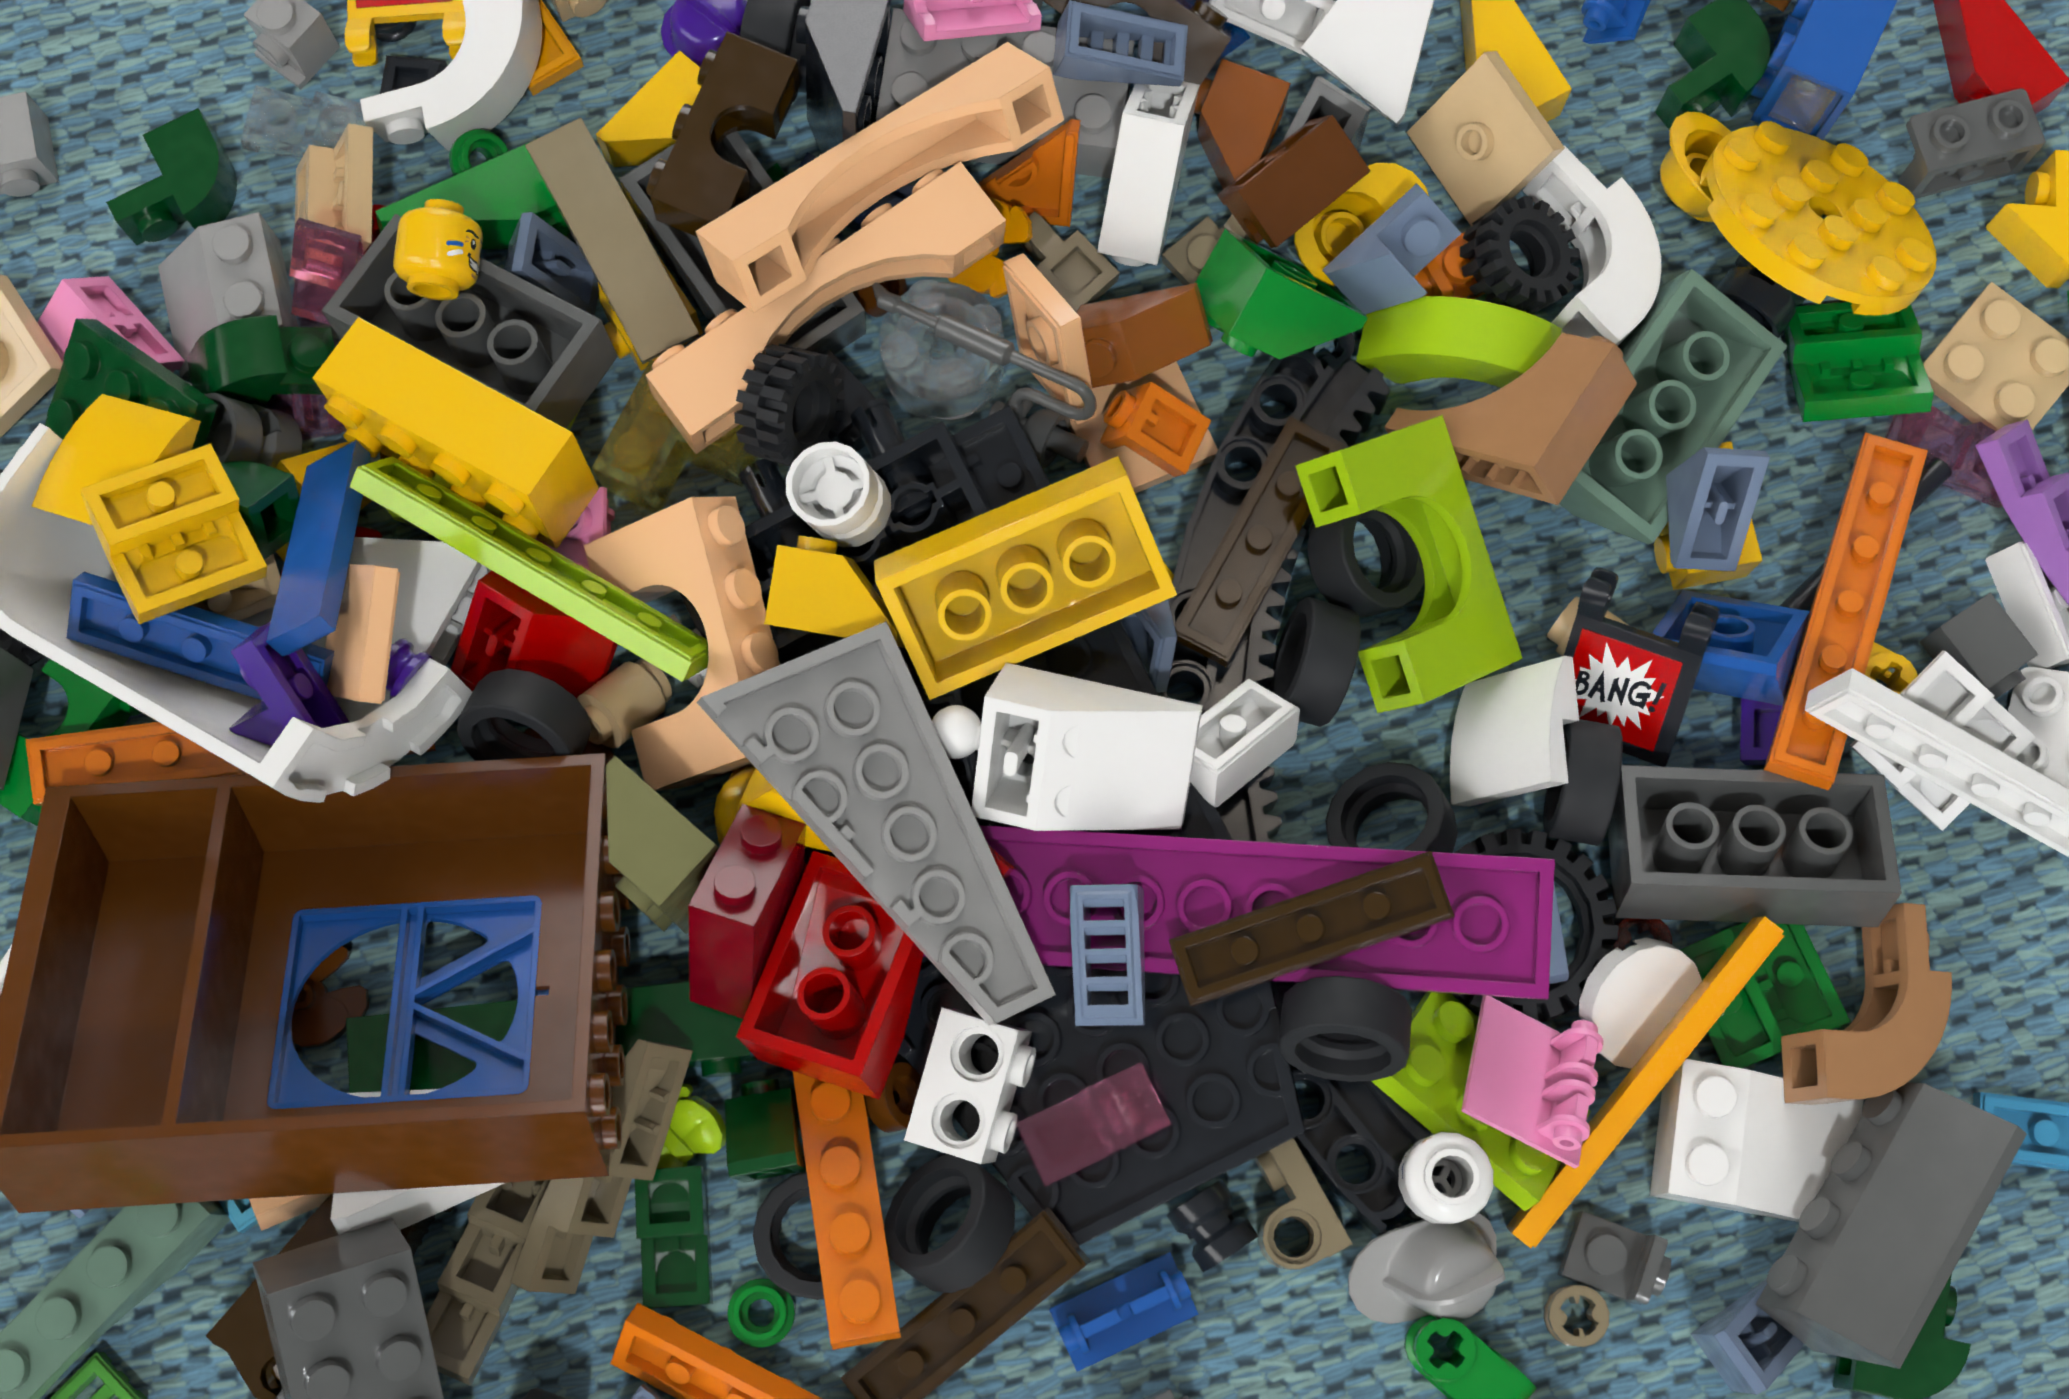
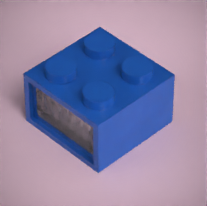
[1750,0,1897,140]

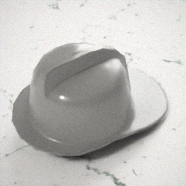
[1348,1212,1506,1324]

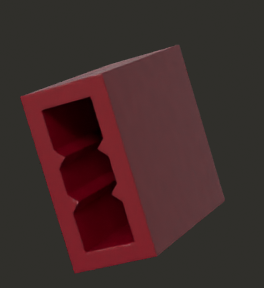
[688,804,806,1019]

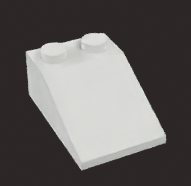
[1650,1059,1864,1222]

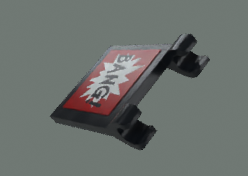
[1564,567,1720,767]

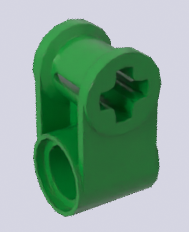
[1404,1315,1537,1399]

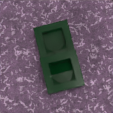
[635,1165,713,1309]

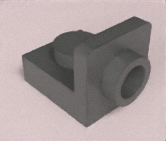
[1557,1211,1671,1305]

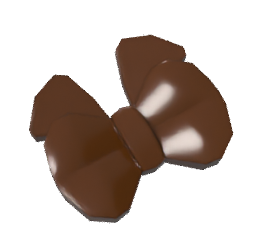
[292,946,369,1048]

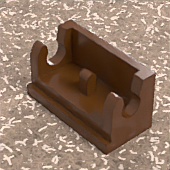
[1217,115,1371,248]

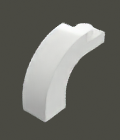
[360,0,542,151]
[1523,145,1661,346]

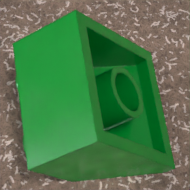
[1195,228,1368,360]

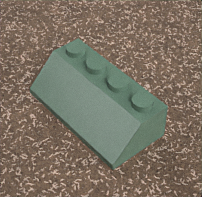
[1559,268,1787,544]

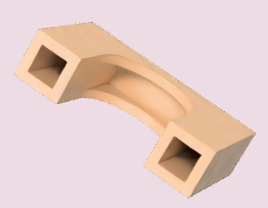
[584,496,780,791]

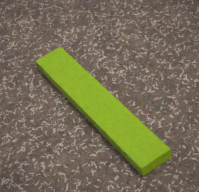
[349,456,708,682]

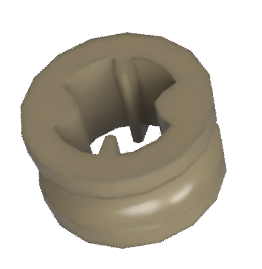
[1543,1285,1610,1347]

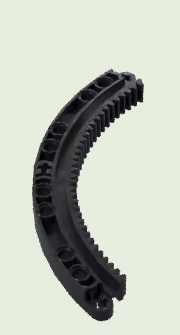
[1158,333,1451,1237]

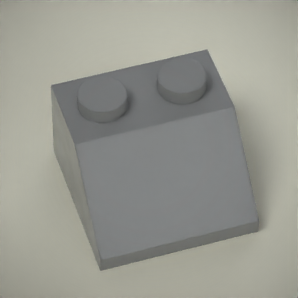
[158,212,298,380]

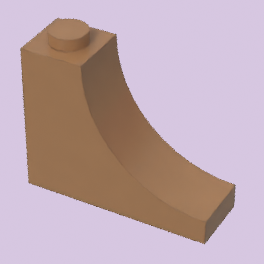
[1384,333,1637,505]

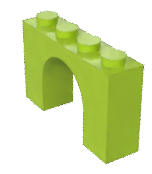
[1295,415,1523,713]

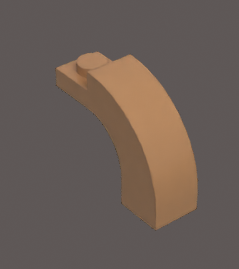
[1781,903,1952,1105]

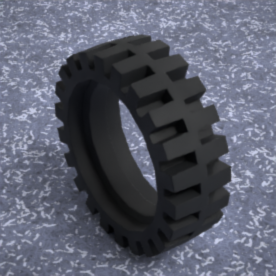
[1451,829,1619,1023]

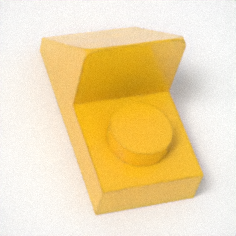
[1986,150,2069,289]

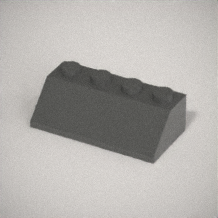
[1755,1082,2027,1369]

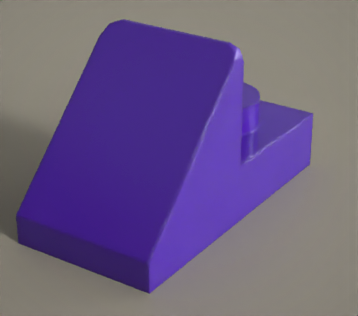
[229,622,350,746]

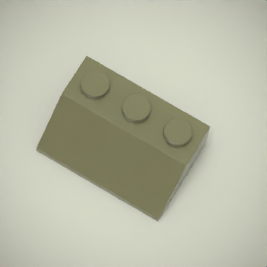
[606,756,719,934]

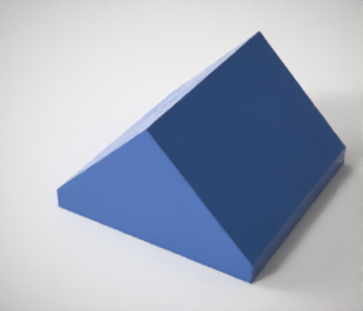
[1652,590,1810,706]

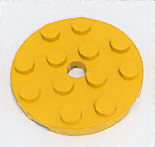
[1700,121,1937,316]

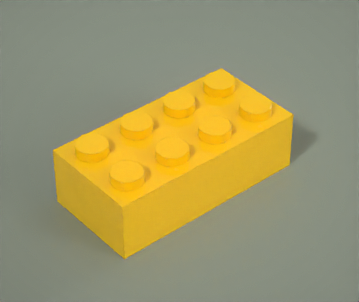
[313,317,599,549]
[874,456,1177,700]

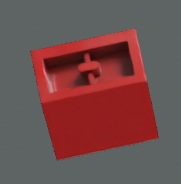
[451,571,618,699]

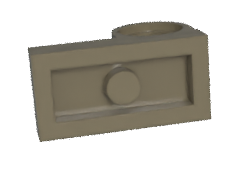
[1254,1139,1353,1270]

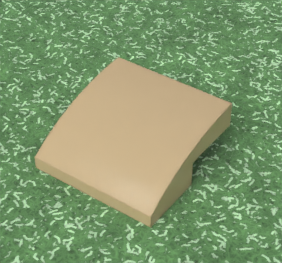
[293,123,373,282]

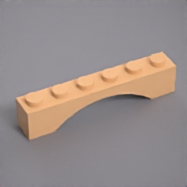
[695,42,1064,313]
[646,161,1006,454]

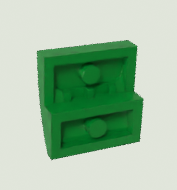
[1784,302,1934,422]
[1680,923,1851,1068]

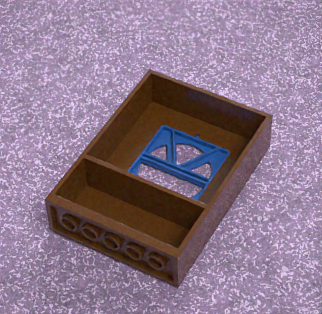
[0,753,633,1213]

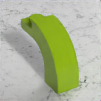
[1356,296,1562,388]

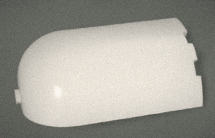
[0,423,473,803]

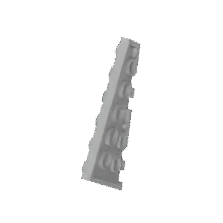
[697,621,1056,1025]

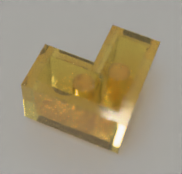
[592,360,758,513]

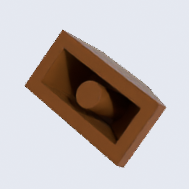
[1194,59,1291,190]
[1076,283,1213,388]

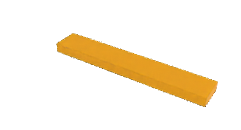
[1506,916,1784,1249]

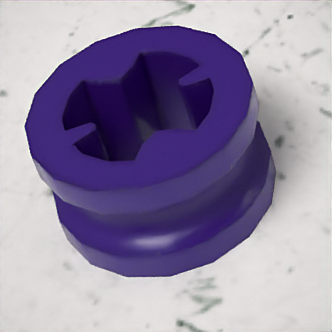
[386,638,434,699]

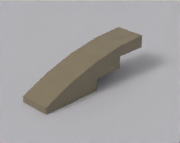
[525,117,699,364]
[510,1039,693,1294]
[426,1180,551,1386]

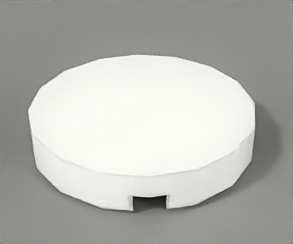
[1579,938,1702,1069]

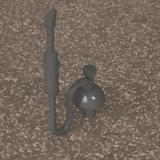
[872,283,1097,469]

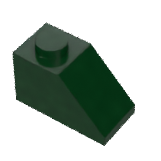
[724,1079,806,1183]

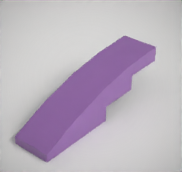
[1975,419,2069,605]

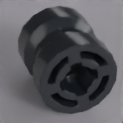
[1166,1179,1258,1272]

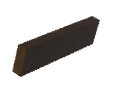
[1174,416,1347,667]
[1168,851,1455,1007]
[841,1207,1091,1399]

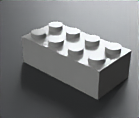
[876,8,1135,178]

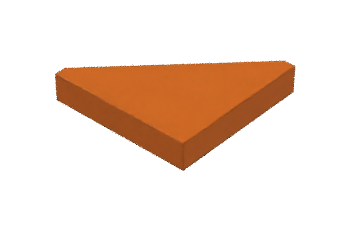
[978,119,1081,227]

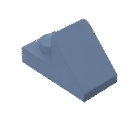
[1322,183,1461,314]

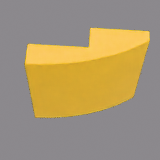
[31,394,201,525]
[80,443,267,624]

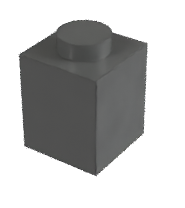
[1920,592,2039,699]

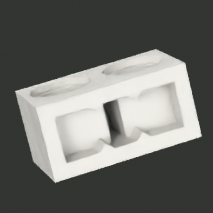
[904,1008,1036,1164]

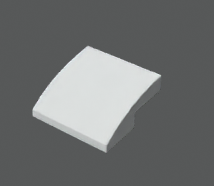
[1850,650,2036,831]
[1450,656,1579,807]

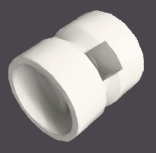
[786,442,891,547]

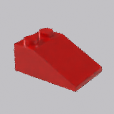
[736,851,924,1100]

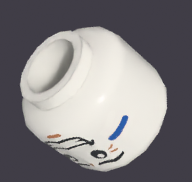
[1398,1132,1493,1224]

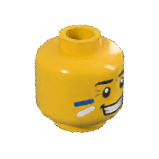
[393,199,483,300]

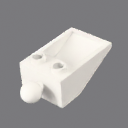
[932,663,1203,831]

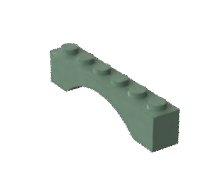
[0,1201,230,1399]

